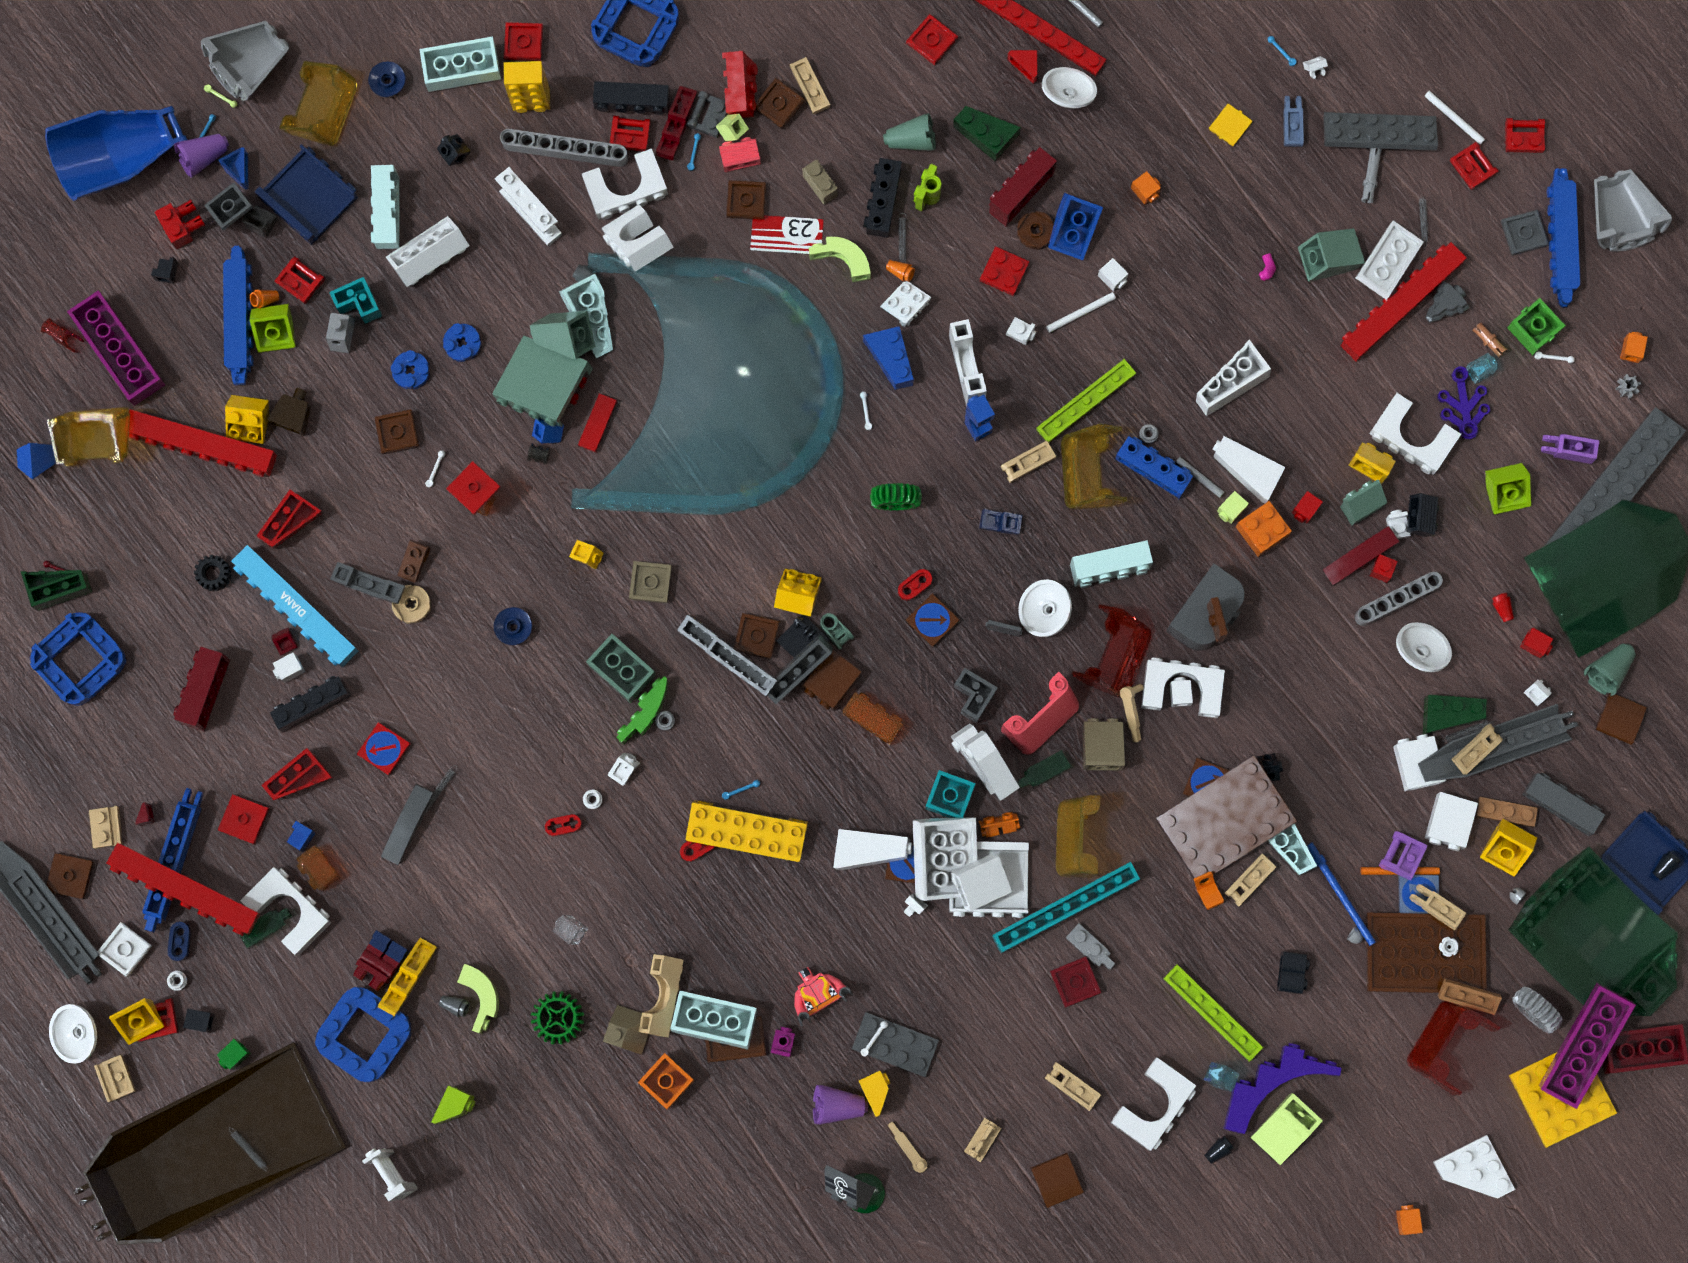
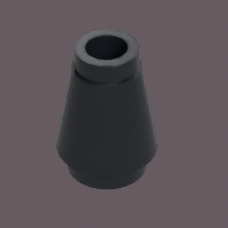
[1652,851,1681,880]
[1204,1136,1234,1164]

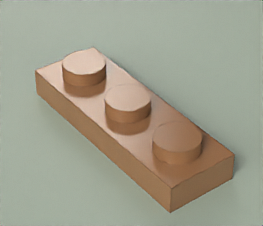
[1476,797,1538,828]
[1438,979,1502,1015]

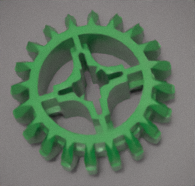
[870,483,922,511]
[531,991,584,1045]

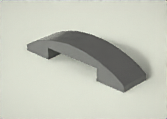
[330,562,406,604]

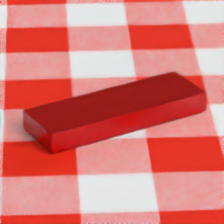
[578,393,617,453]

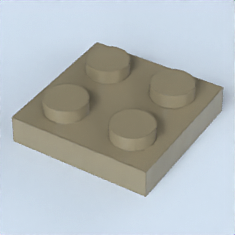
[629,561,672,604]

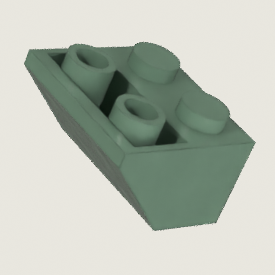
[1340,479,1387,526]

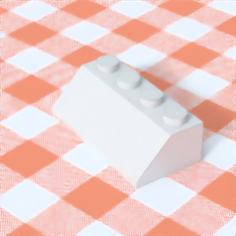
[386,216,469,287]

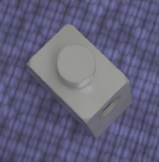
[326,313,355,353]

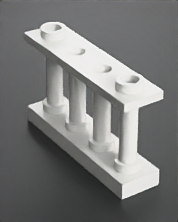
[495,167,562,247]
[362,1148,418,1202]

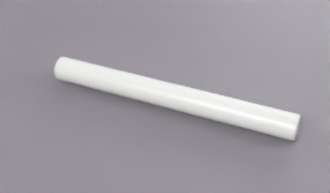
[1425,91,1485,145]
[1046,292,1116,333]

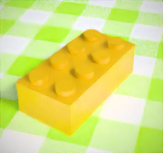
[504,61,550,113]

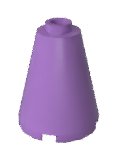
[174,134,229,178]
[813,1085,868,1125]

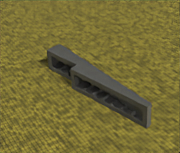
[677,614,778,696]

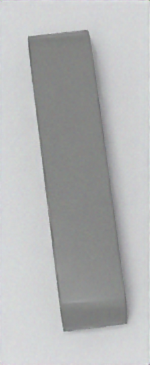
[1355,572,1443,626]

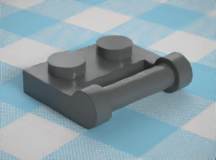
[686,91,727,138]

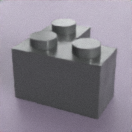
[954,668,998,723]

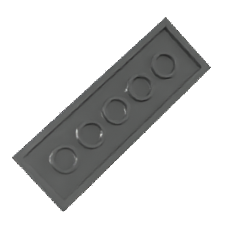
[1323,112,1438,151]

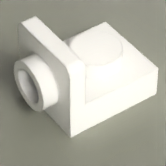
[1006,317,1037,345]
[1386,510,1411,539]
[608,753,640,786]

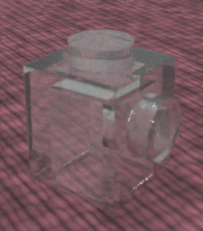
[553,915,588,945]

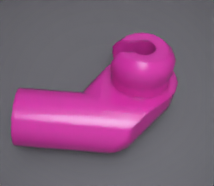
[1259,253,1276,281]

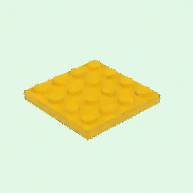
[1509,1051,1617,1148]

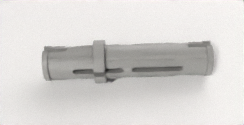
[1361,148,1382,204]

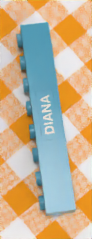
[231,545,358,667]

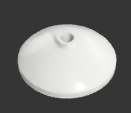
[1042,67,1097,108]
[1019,580,1072,637]
[1396,622,1452,672]
[49,1004,97,1063]

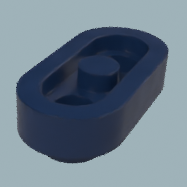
[168,922,191,961]

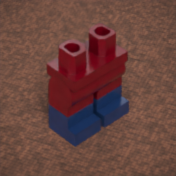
[353,930,410,991]

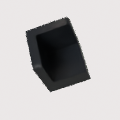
[151,257,178,284]
[183,1009,215,1033]

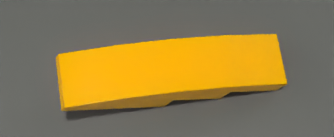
[378,938,437,1016]

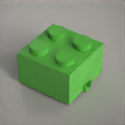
[1507,298,1566,356]

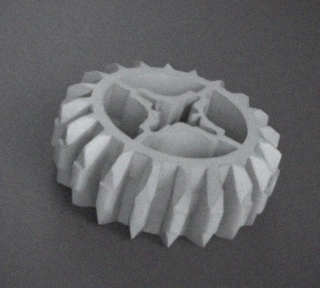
[1512,986,1563,1033]

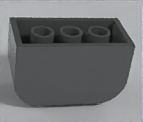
[1166,563,1244,651]

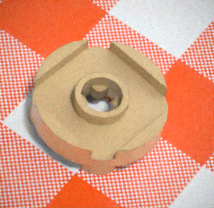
[392,585,431,624]

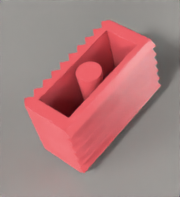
[719,137,761,172]

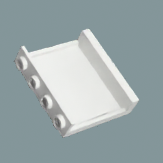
[949,842,1029,918]

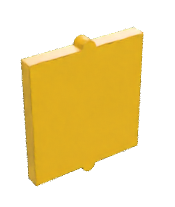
[1209,104,1252,146]

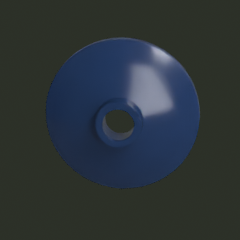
[368,61,406,97]
[494,607,532,645]

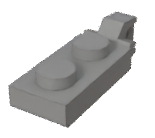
[1066,923,1115,970]

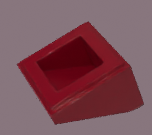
[271,627,298,656]
[135,802,155,826]

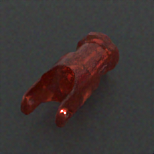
[41,318,84,353]

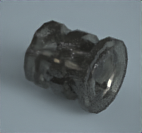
[527,443,550,464]

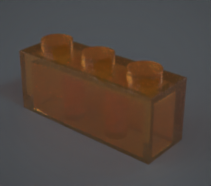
[842,692,903,746]

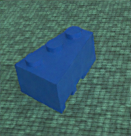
[863,326,914,390]

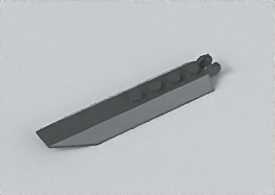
[1418,704,1578,782]
[0,841,102,985]

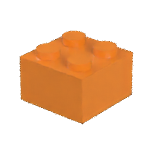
[1236,501,1292,557]
[638,1053,695,1110]

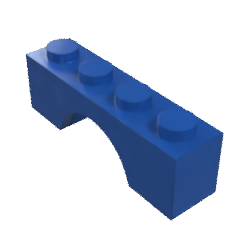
[964,395,995,442]

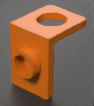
[1194,871,1224,910]

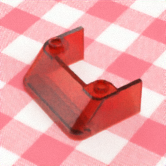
[1071,604,1151,698]
[1407,1001,1501,1096]

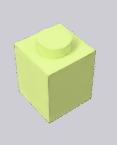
[716,114,749,141]
[1217,491,1249,524]

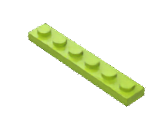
[1036,359,1136,443]
[1163,965,1263,1062]

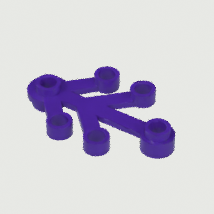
[1437,366,1490,440]

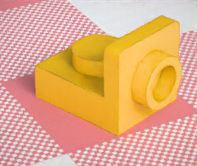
[569,540,603,569]

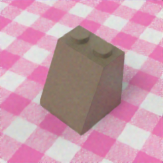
[1083,718,1125,771]

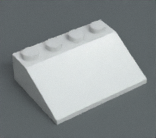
[913,818,977,901]

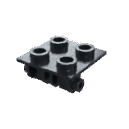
[776,615,830,658]

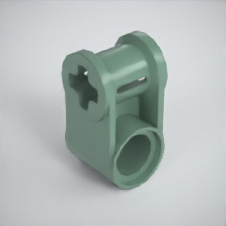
[820,613,854,650]

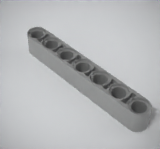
[500,129,628,167]

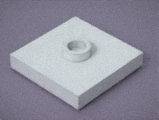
[97,922,152,977]

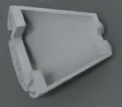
[201,21,289,101]
[1594,169,1672,251]

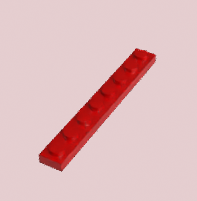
[975,0,1106,76]

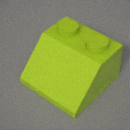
[250,304,295,352]
[1485,463,1531,514]
[431,1086,476,1124]

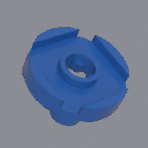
[443,323,481,362]
[391,350,429,389]

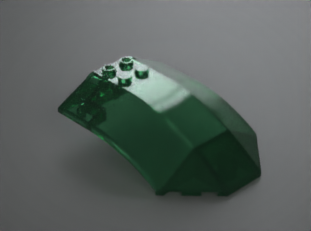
[1523,499,1688,658]
[1508,846,1678,1016]

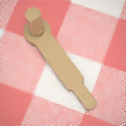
[1120,684,1144,742]
[888,1122,927,1173]

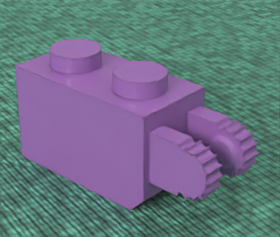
[1541,434,1599,464]

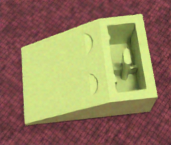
[1250,1093,1323,1165]

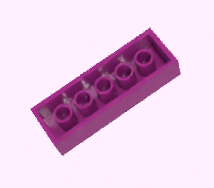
[67,290,165,406]
[1539,983,1636,1109]

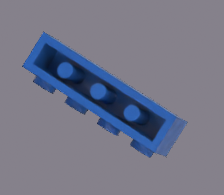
[1115,436,1193,499]

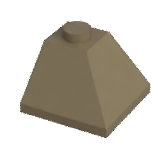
[603,1005,649,1055]

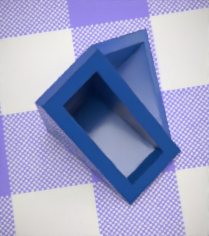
[218,147,248,189]
[17,443,56,479]

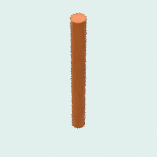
[1360,867,1440,875]

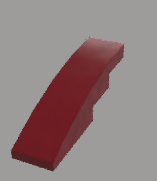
[656,86,697,161]
[1323,526,1400,585]

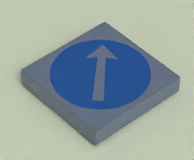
[1398,875,1439,914]

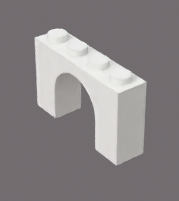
[582,149,668,220]
[602,205,674,272]
[949,319,987,406]
[1369,393,1461,475]
[1141,658,1225,718]
[240,867,332,956]
[1110,1058,1196,1151]

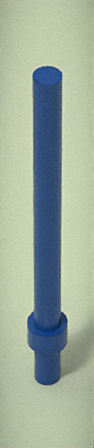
[1307,842,1376,946]

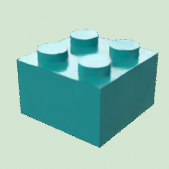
[925,770,975,818]

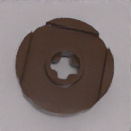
[1017,211,1054,250]

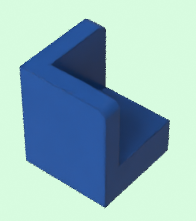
[532,418,564,444]
[287,821,316,852]

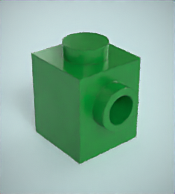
[217,1039,251,1070]

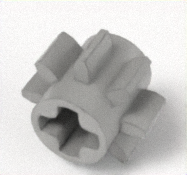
[1615,374,1641,399]

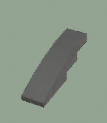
[381,784,434,865]

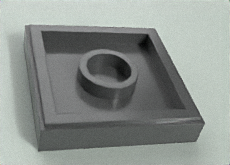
[1500,210,1549,256]

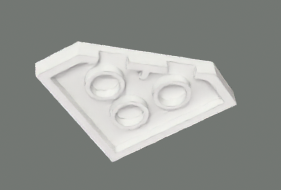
[1433,1135,1515,1198]

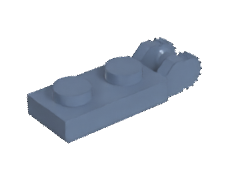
[1283,96,1304,147]

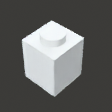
[1098,258,1128,292]
[273,653,305,683]
[1169,677,1193,707]

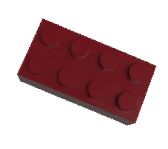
[989,147,1057,227]
[173,646,230,732]
[1603,1024,1688,1074]

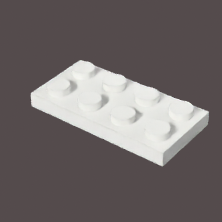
[1356,221,1424,299]

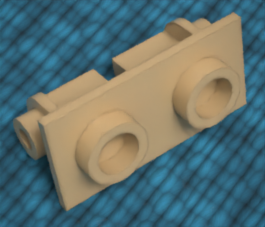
[964,1118,1002,1162]

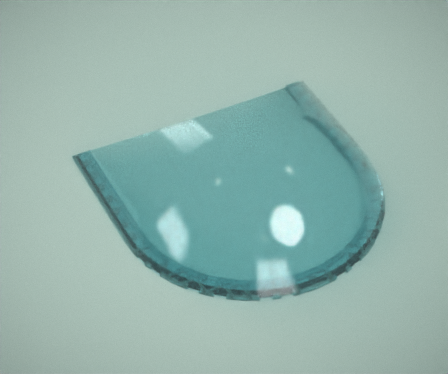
[571,253,843,515]

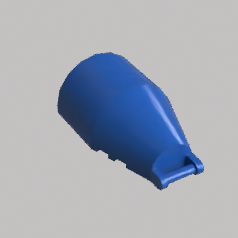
[45,106,188,201]

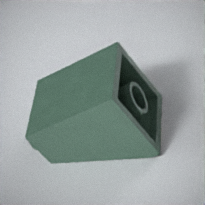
[1298,228,1365,282]
[530,311,596,359]

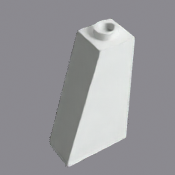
[1213,436,1285,504]
[833,829,913,870]

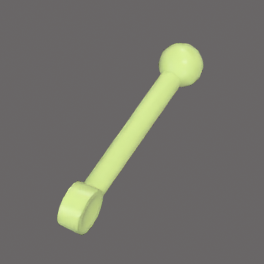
[204,84,237,108]

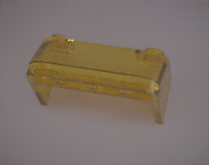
[1061,423,1127,509]

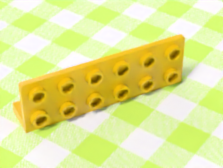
[686,800,808,862]

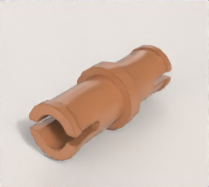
[1472,323,1508,358]

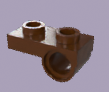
[397,540,430,583]

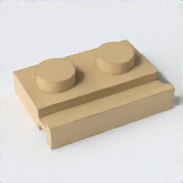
[89,806,123,849]
[94,1055,136,1103]

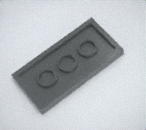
[852,1012,939,1077]

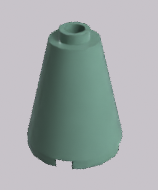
[883,113,936,151]
[1584,644,1636,696]

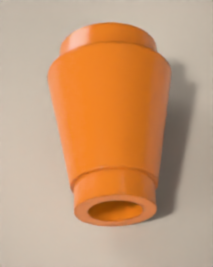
[886,260,915,282]
[250,290,279,308]

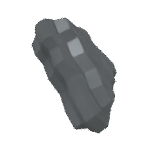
[1425,281,1469,323]

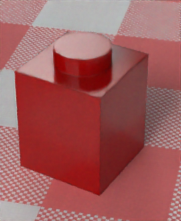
[1292,491,1323,524]
[1369,554,1398,583]
[1520,628,1553,658]

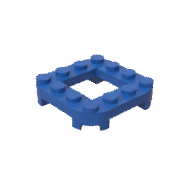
[591,0,679,67]
[30,612,126,706]
[315,987,412,1082]

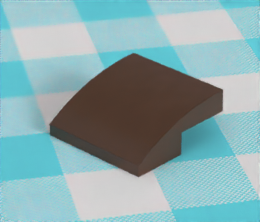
[1596,693,1647,745]
[1031,1153,1084,1208]

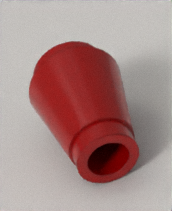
[1492,592,1514,622]

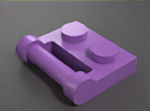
[1379,831,1428,881]

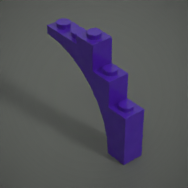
[1223,1043,1342,1134]

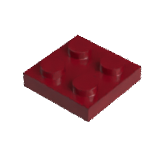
[1050,957,1101,1008]

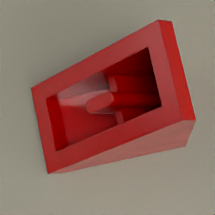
[1007,50,1037,84]

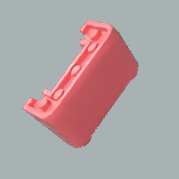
[1001,672,1079,755]

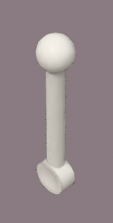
[1534,351,1575,363]
[860,392,872,430]
[425,450,445,488]
[861,1021,888,1056]

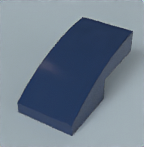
[979,509,1022,534]

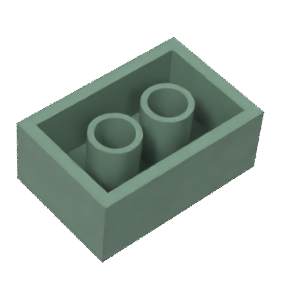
[586,634,656,703]

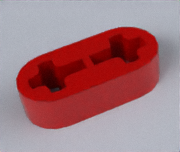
[545,814,582,837]

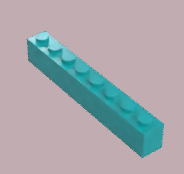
[992,862,1140,954]

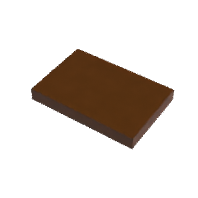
[705,1016,767,1063]

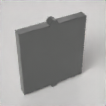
[985,620,1022,637]

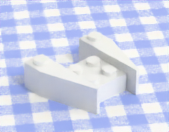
[951,723,1020,801]

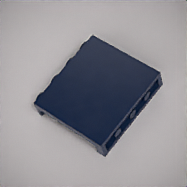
[254,144,358,245]
[1594,811,1688,917]

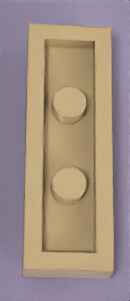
[790,57,830,115]

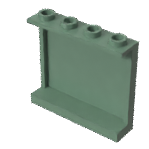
[492,336,593,427]

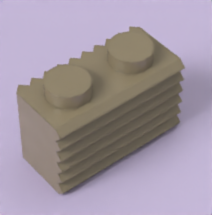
[802,160,838,205]

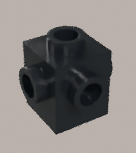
[437,134,471,166]
[1256,753,1283,781]

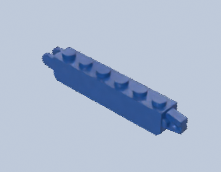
[1547,168,1580,308]
[223,245,253,385]
[143,788,203,933]

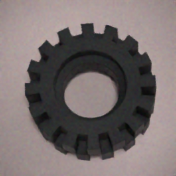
[194,555,231,591]

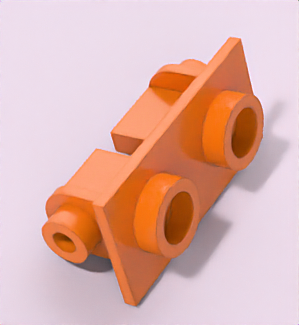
[979,812,1020,838]

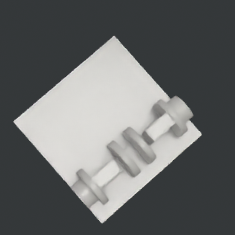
[880,281,931,327]

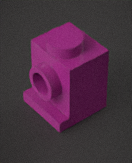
[770,1027,795,1057]

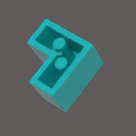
[329,277,382,324]

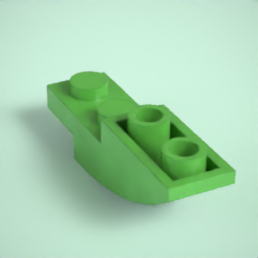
[617,676,668,745]

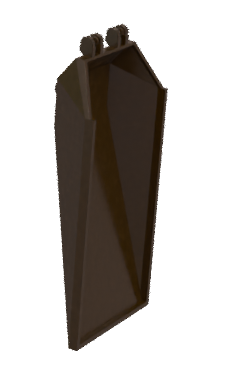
[73,1042,346,1245]

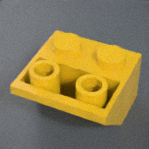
[225,395,269,444]
[774,569,822,617]

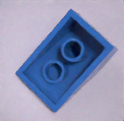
[1048,193,1103,260]

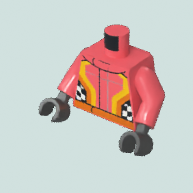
[794,967,854,1026]

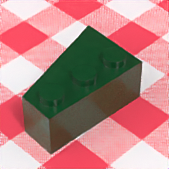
[953,106,1021,162]
[20,570,92,611]
[1423,695,1487,735]

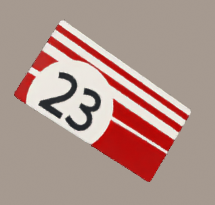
[750,215,823,254]

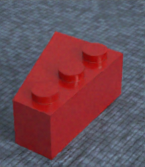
[722,51,758,118]
[256,490,323,549]
[261,748,334,800]

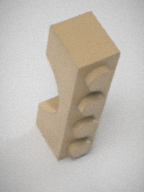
[639,954,683,1038]

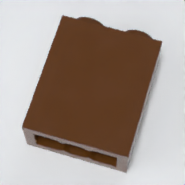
[803,650,862,711]

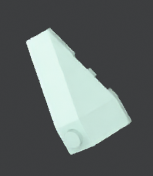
[559,274,613,358]

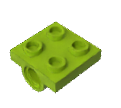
[913,164,941,211]

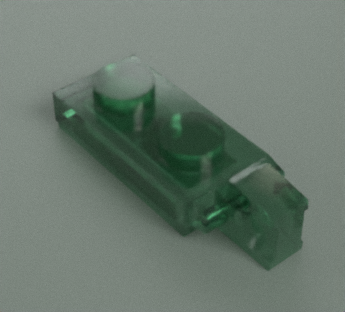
[1018,750,1071,788]
[239,908,292,949]

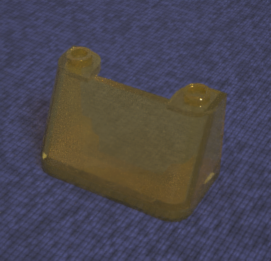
[279,61,357,146]
[47,407,130,466]
[1056,795,1100,878]

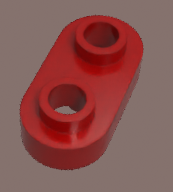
[898,569,932,601]
[680,841,715,862]

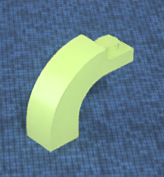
[809,237,871,282]
[457,964,499,1034]

